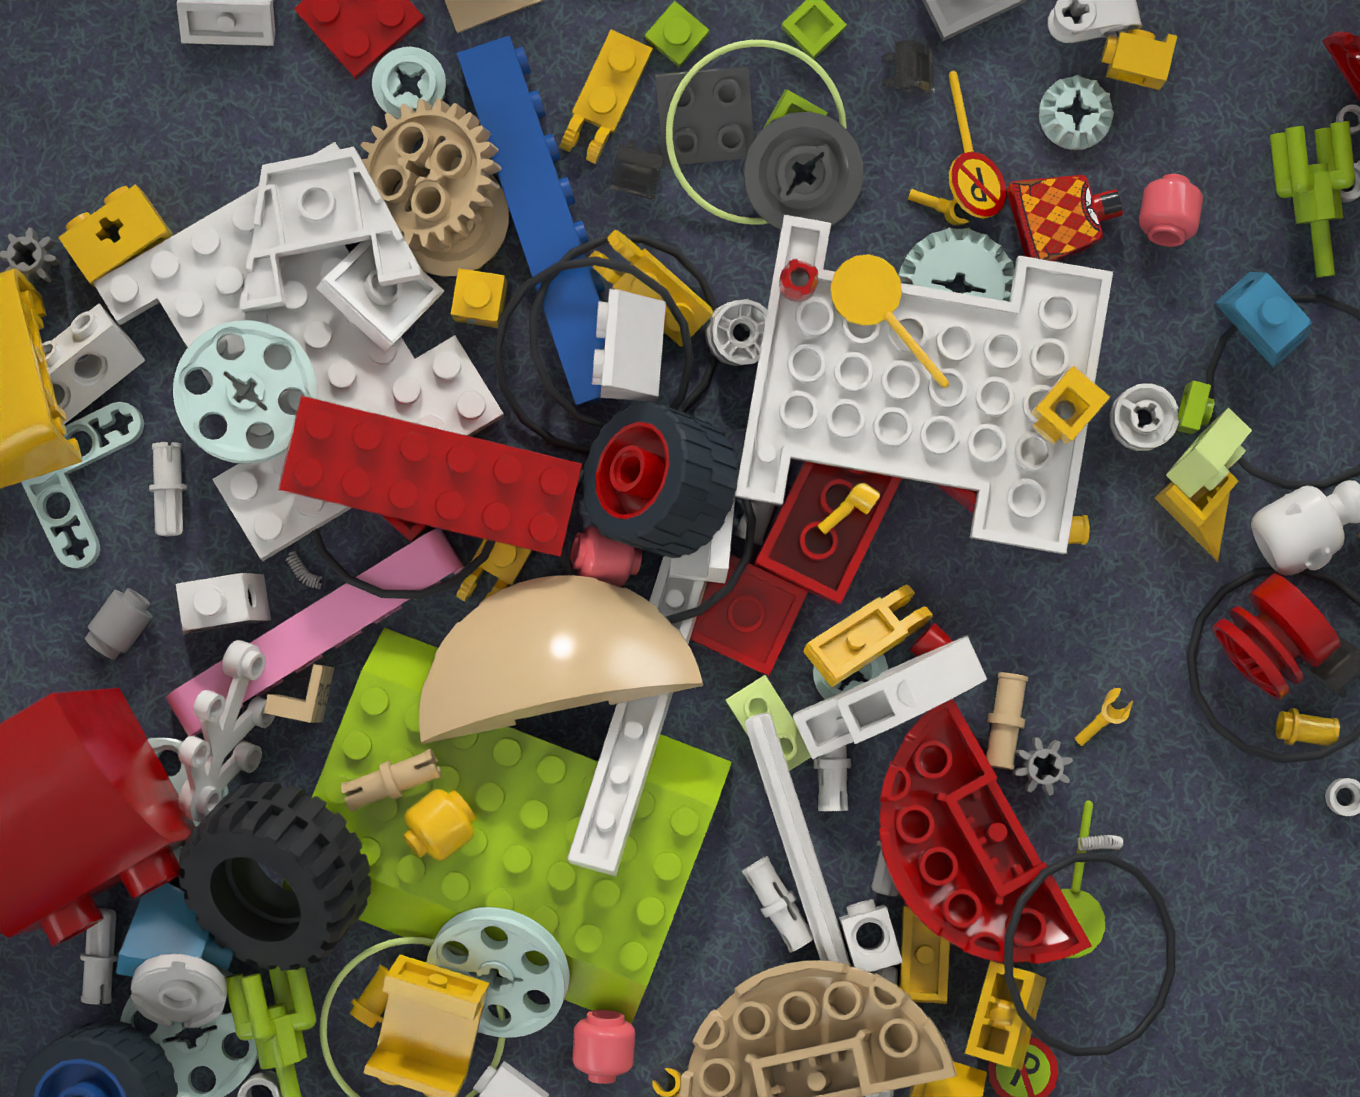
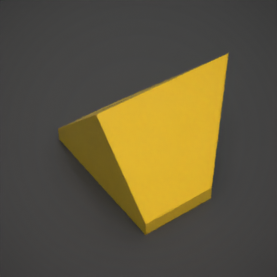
[1155,472,1238,562]

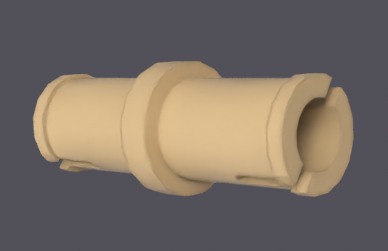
[986,672,1028,770]
[341,749,442,812]

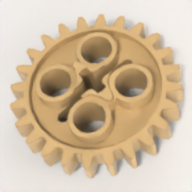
[361,99,501,251]

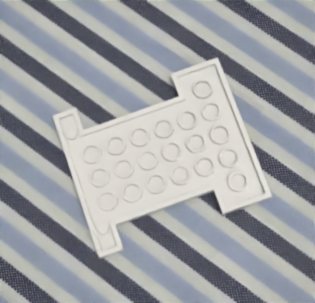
[93,142,504,561]
[735,215,1113,554]

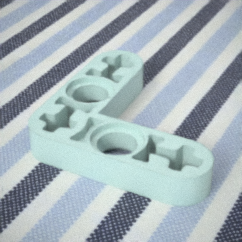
[21,402,144,569]

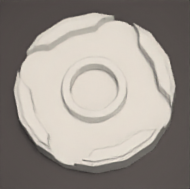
[131,954,228,1028]

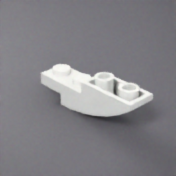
[793,635,987,759]

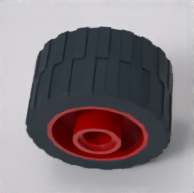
[582,401,738,558]

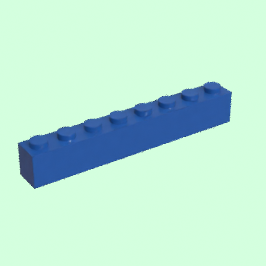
[457,35,610,410]

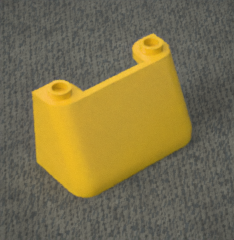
[0,268,83,488]

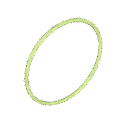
[666,40,847,225]
[320,937,506,1097]

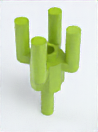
[1270,121,1355,278]
[225,966,316,1097]

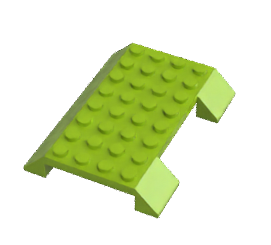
[282,627,732,1024]

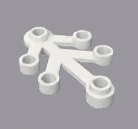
[178,640,275,822]

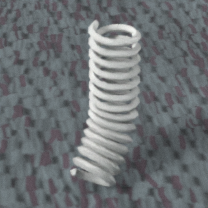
[285,551,322,590]
[1078,835,1123,851]

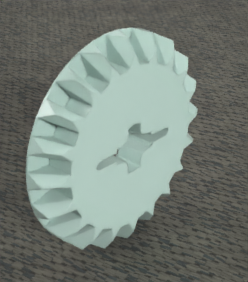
[898,228,1015,302]

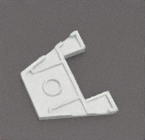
[240,147,424,313]

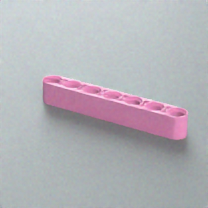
[165,528,465,736]

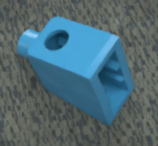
[1215,272,1312,368]
[116,883,235,977]

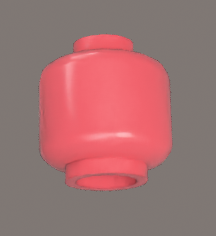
[1139,174,1203,247]
[570,524,642,587]
[572,1010,635,1084]

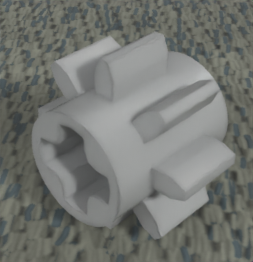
[0,228,61,285]
[1012,737,1073,795]

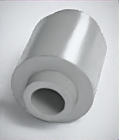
[85,588,153,660]

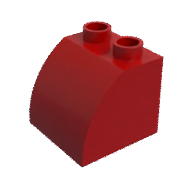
[0,688,196,947]

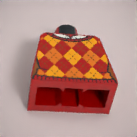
[1006,175,1123,262]

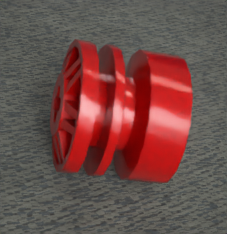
[1212,573,1341,700]

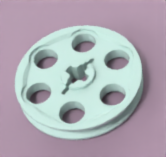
[173,320,317,464]
[426,907,570,1038]
[120,966,258,1097]

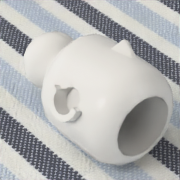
[1251,480,1360,576]

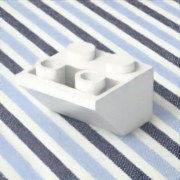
[592,289,666,402]

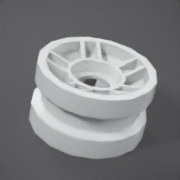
[705,299,767,366]
[1109,384,1179,451]

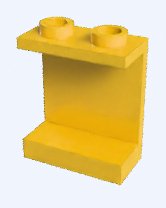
[364,954,490,1097]

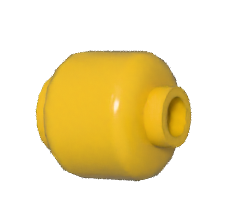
[403,789,476,861]

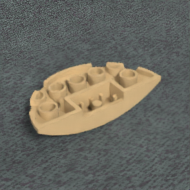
[419,575,703,744]
[679,961,957,1097]

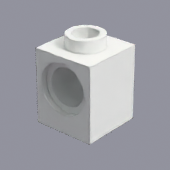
[839,899,903,972]

